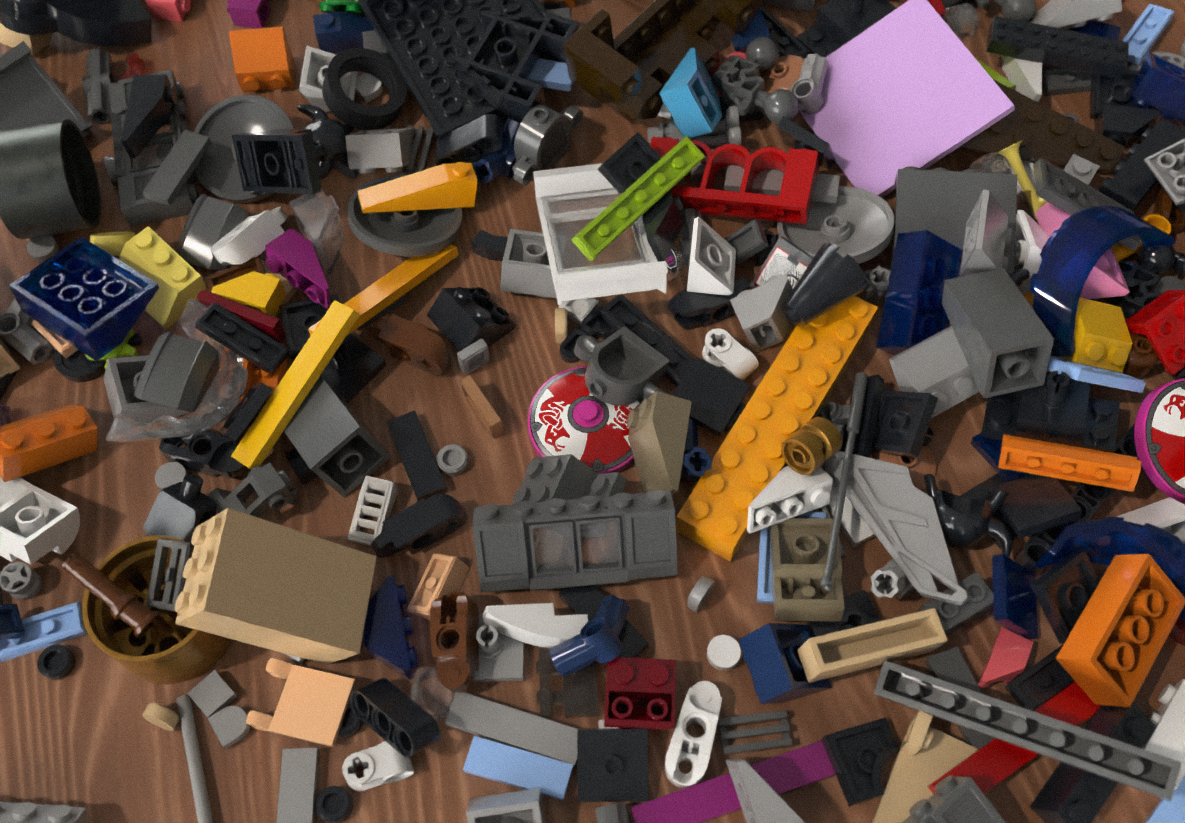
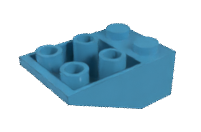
[659,47,722,138]

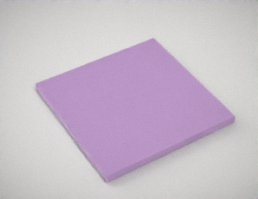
[799,0,1015,198]

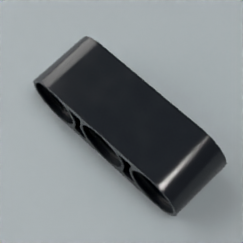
[435,114,503,166]
[350,678,441,757]

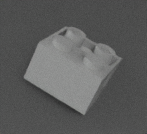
[730,274,793,353]

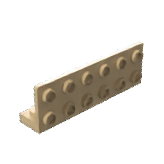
[872,710,977,823]

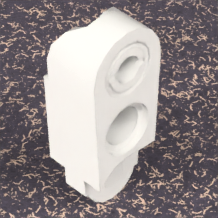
[210,207,288,266]
[664,681,722,789]

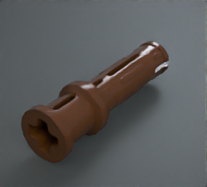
[61,551,160,638]

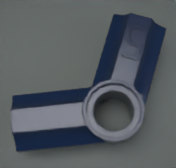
[472,118,521,184]
[680,419,712,482]
[550,595,630,677]

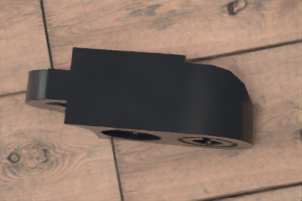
[668,277,755,330]
[159,422,248,479]
[371,493,468,558]

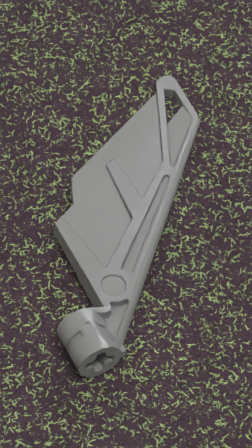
[822,423,967,605]

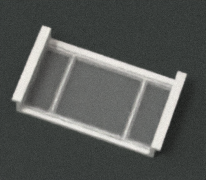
[533,163,668,305]

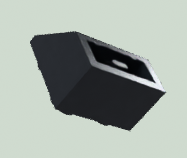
[427,287,516,351]

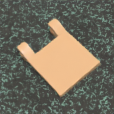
[246,658,356,747]

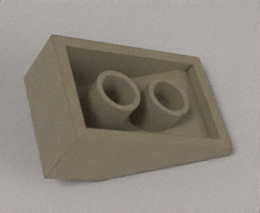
[627,391,692,495]

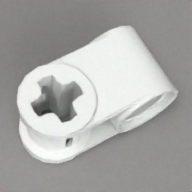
[702,328,759,380]
[342,741,414,792]

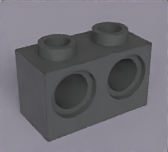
[918,572,998,637]

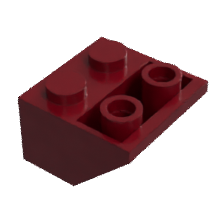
[604,657,676,731]

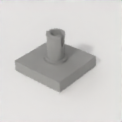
[457,613,524,682]

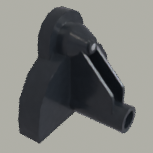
[0,0,152,47]

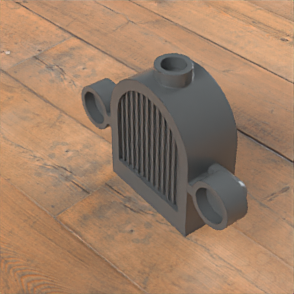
[512,104,583,186]
[574,326,670,406]

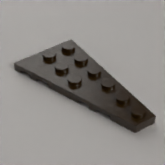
[958,79,1125,174]

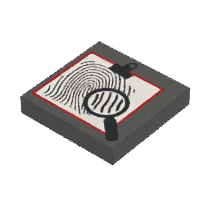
[752,237,814,288]

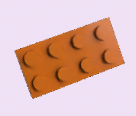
[1056,554,1185,708]

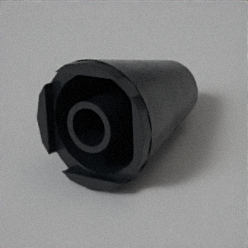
[783,242,868,326]

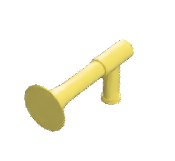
[995,140,1048,220]

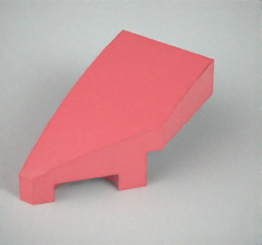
[978,627,1034,688]

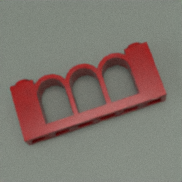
[650,137,819,225]

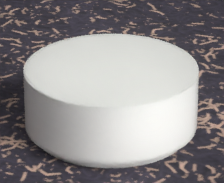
[706,635,741,671]

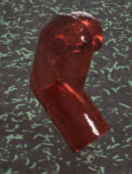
[116,52,145,82]

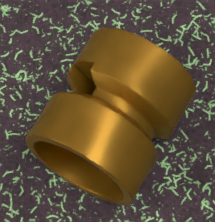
[781,417,842,475]

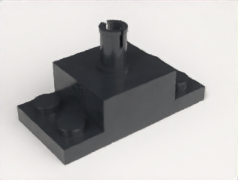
[796,0,897,57]
[232,129,327,194]
[981,371,1120,453]

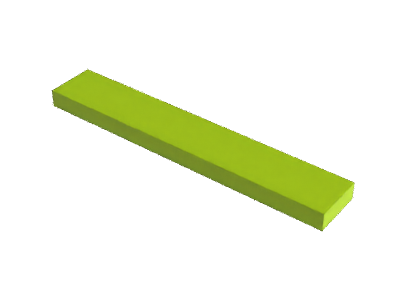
[571,136,705,262]

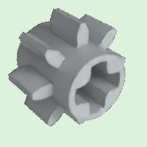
[864,266,898,304]

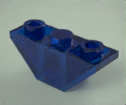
[363,575,419,680]

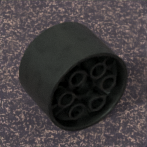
[0,119,101,239]

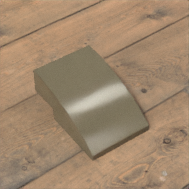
[770,518,844,621]

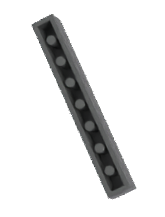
[874,660,1182,801]

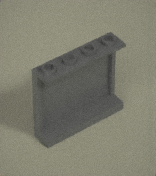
[0,41,92,138]
[890,166,1017,279]

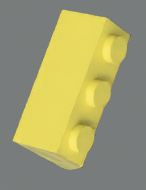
[115,226,210,330]

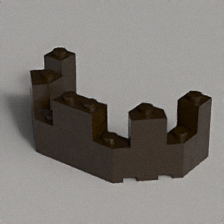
[562,0,763,120]

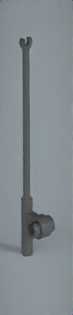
[819,372,868,591]

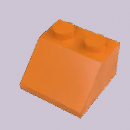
[229,27,295,92]

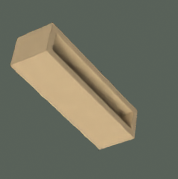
[797,608,948,683]

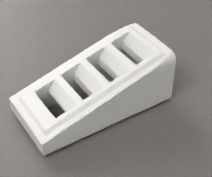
[347,476,398,546]

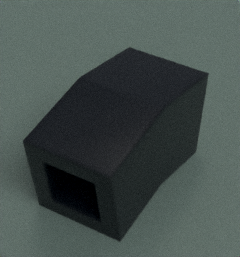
[471,230,508,261]

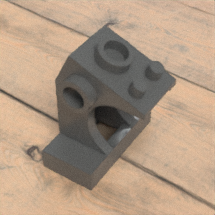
[208,463,298,518]

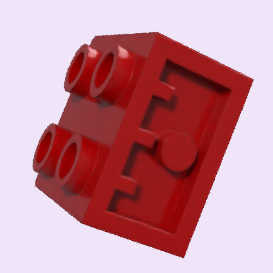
[1125,290,1185,374]

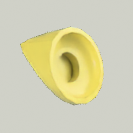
[89,231,136,257]

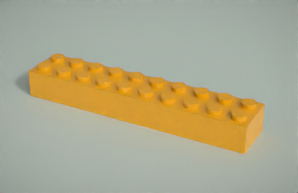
[676,296,878,562]

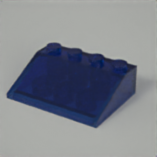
[9,237,159,361]

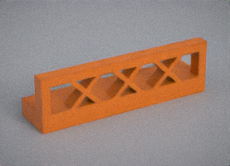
[998,434,1141,492]

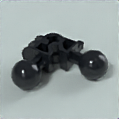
[1108,238,1176,319]

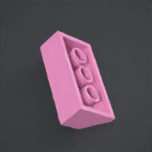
[1035,202,1130,299]

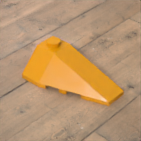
[358,162,477,213]

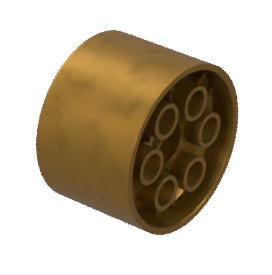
[82,536,233,685]

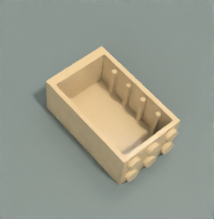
[175,508,376,665]

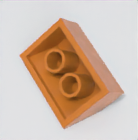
[0,405,98,483]

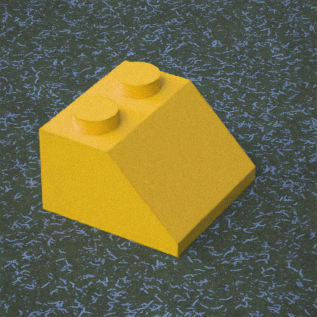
[1051,295,1133,373]

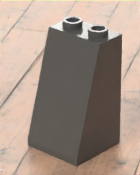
[942,268,1054,398]
[265,373,392,497]

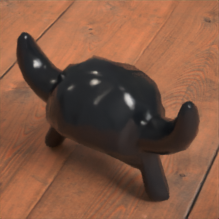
[297,104,358,179]
[924,474,1013,559]

